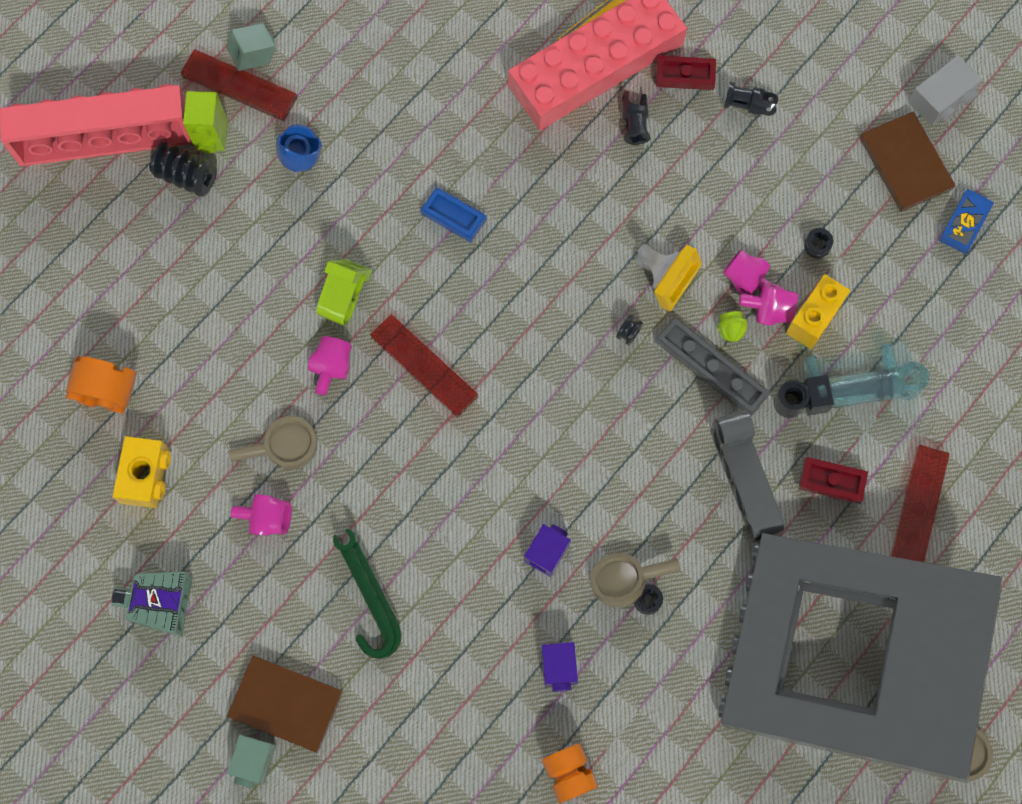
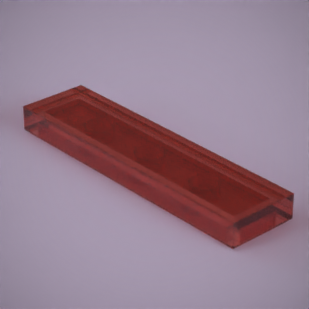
[180,49,297,122]
[370,314,479,418]
[890,444,950,562]

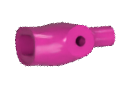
[722,249,770,295]
[739,283,798,325]
[308,336,352,396]
[231,494,292,536]

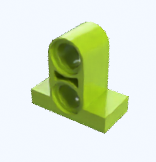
[316,259,373,326]

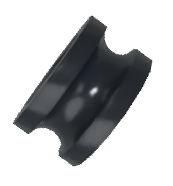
[804,228,834,259]
[616,315,643,346]
[634,584,663,615]

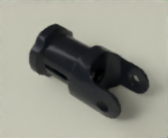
[724,82,778,116]
[622,91,651,145]

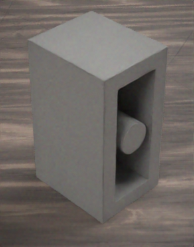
[908,55,983,126]

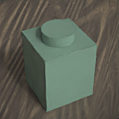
[226,23,276,71]
[227,735,276,789]

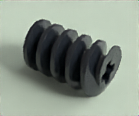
[149,141,217,197]

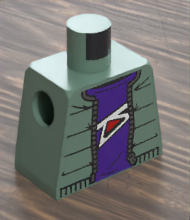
[112,571,193,637]

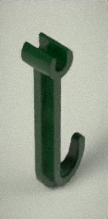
[333,528,402,659]

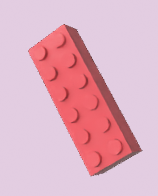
[508,0,687,131]
[0,84,193,166]

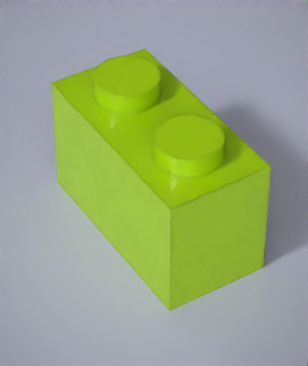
[183,91,228,154]

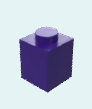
[524,524,571,577]
[541,642,578,692]

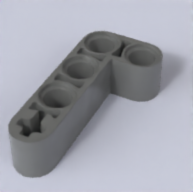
[711,409,784,541]

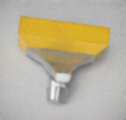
[636,244,703,312]

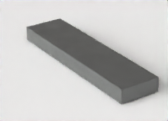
[655,317,771,417]

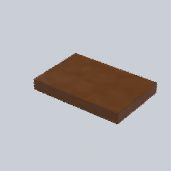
[859,111,956,212]
[226,656,343,753]

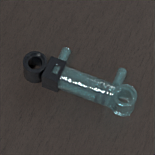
[774,344,929,418]

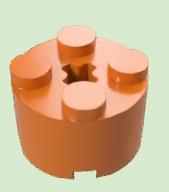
[65,356,137,414]

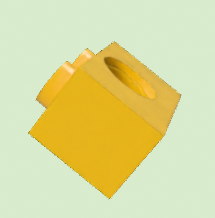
[786,274,851,350]
[112,436,171,508]

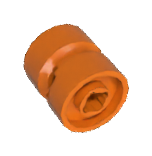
[541,743,598,804]

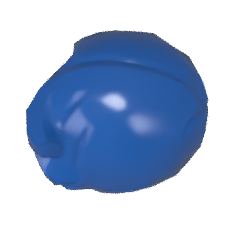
[276,124,322,172]

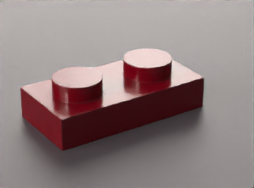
[656,55,716,90]
[798,457,869,504]

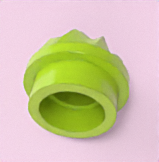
[717,311,748,342]

